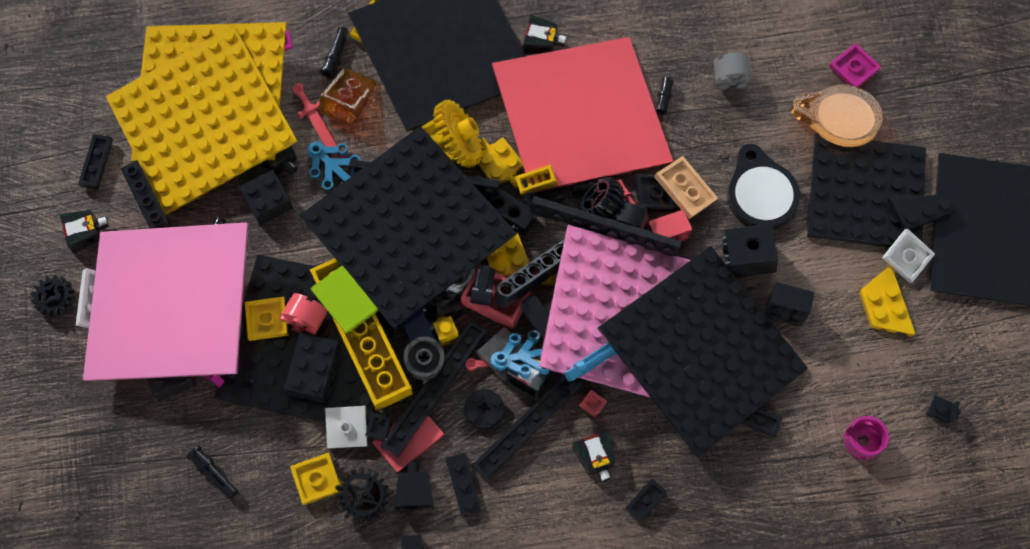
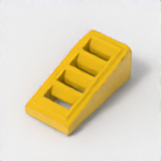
[515,164,558,194]

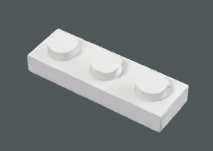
[76,268,96,328]

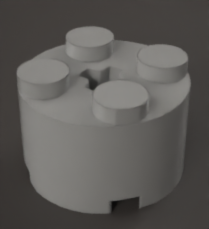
[713,53,752,90]

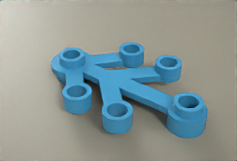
[307,142,361,192]
[491,330,550,378]

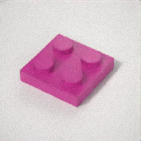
[829,43,881,91]

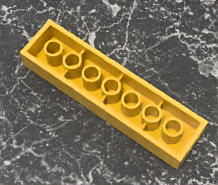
[310,258,413,411]

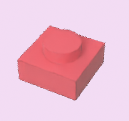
[579,390,607,418]

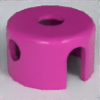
[844,416,889,460]

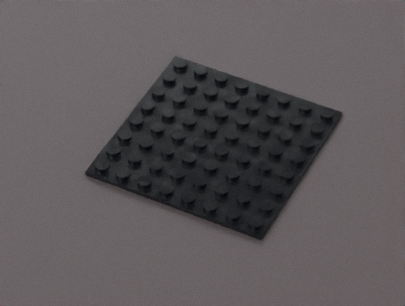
[348,0,527,132]
[299,126,517,329]
[930,153,1030,306]
[597,246,808,458]
[214,255,394,427]

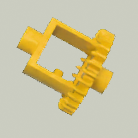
[412,99,484,168]

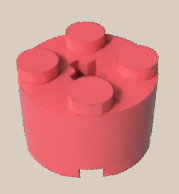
[280,293,327,336]

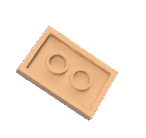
[654,156,718,220]

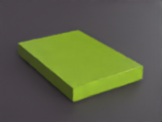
[310,266,378,334]

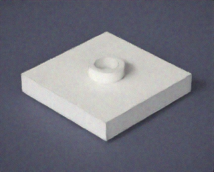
[882,229,935,283]
[325,406,368,448]

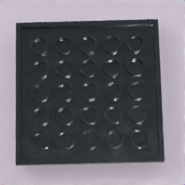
[807,133,926,248]

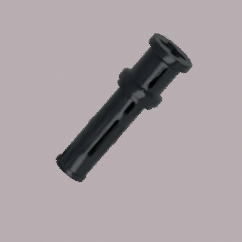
[319,26,349,79]
[186,445,238,499]

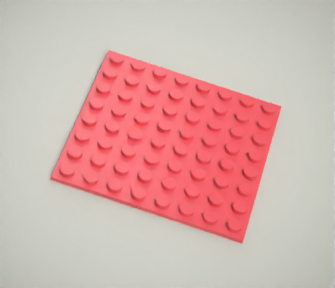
[492,37,673,193]

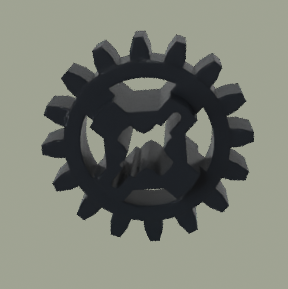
[31,275,75,317]

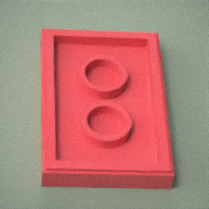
[372,416,444,473]

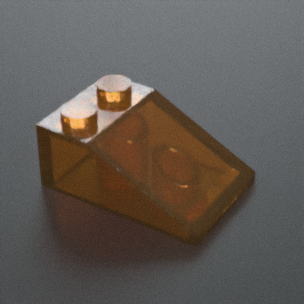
[318,67,377,126]

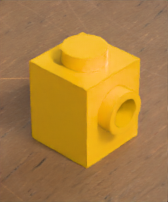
[433,316,459,347]

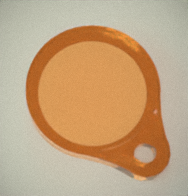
[791,85,883,147]

